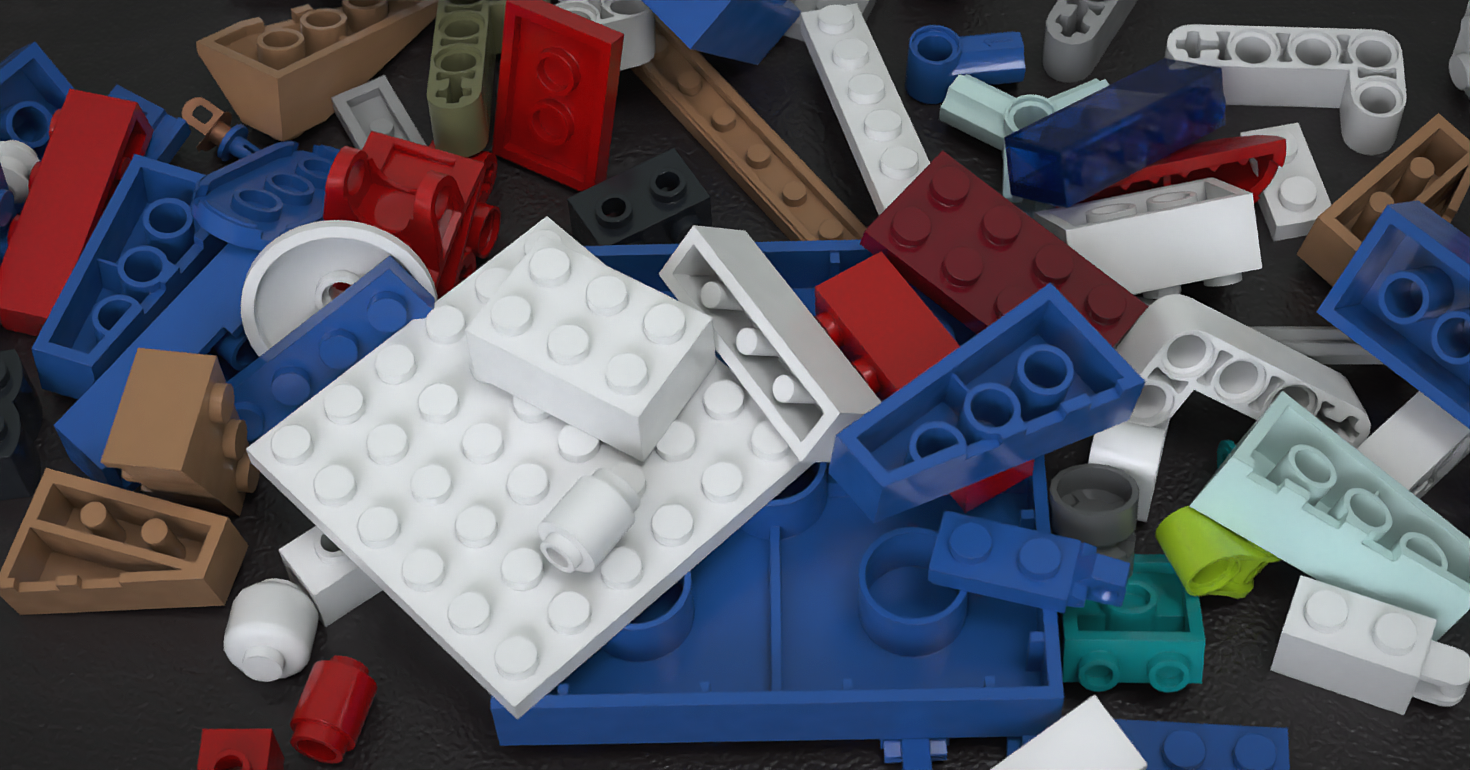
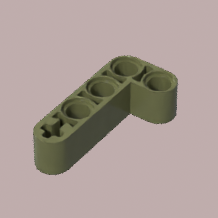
[426,0,551,157]

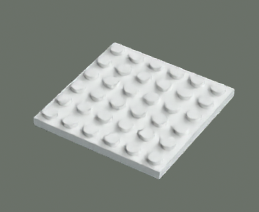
[246,216,815,720]

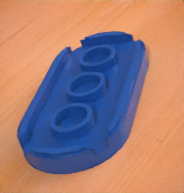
[190,141,340,251]

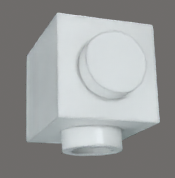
[279,526,382,628]

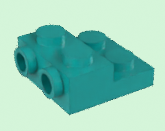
[1059,554,1206,692]

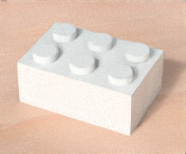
[1034,177,1262,299]
[465,234,716,462]

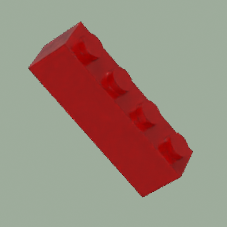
[0,88,154,336]
[814,251,1034,513]

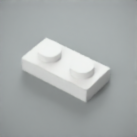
[1240,123,1332,241]

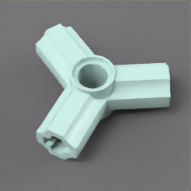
[939,74,1122,220]

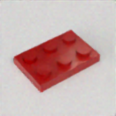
[492,0,624,192]

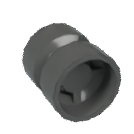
[1049,463,1139,578]

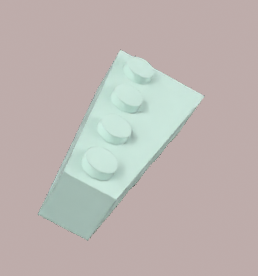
[1190,391,1470,641]

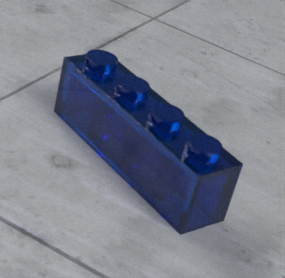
[1004,58,1226,208]

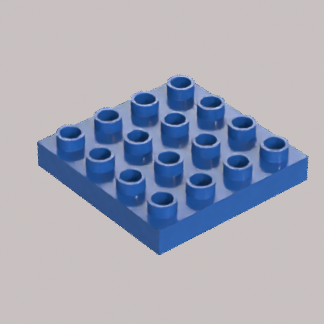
[491,239,1064,746]

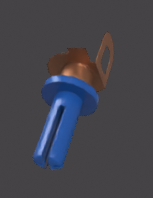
[182,97,261,162]

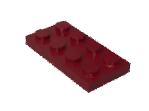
[860,150,1149,349]

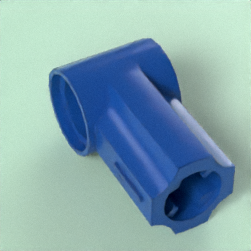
[905,25,1026,104]

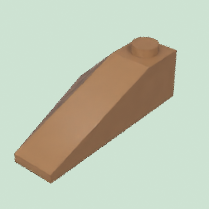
[196,0,438,142]

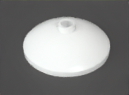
[241,220,438,357]

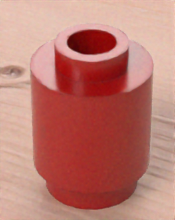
[290,655,378,763]

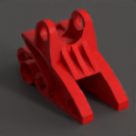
[323,131,501,300]

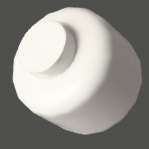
[224,578,319,682]

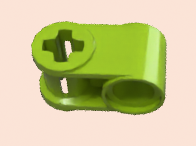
[1155,505,1281,599]

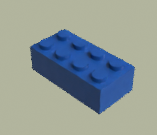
[1317,200,1470,429]

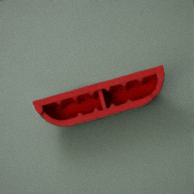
[1044,135,1287,208]

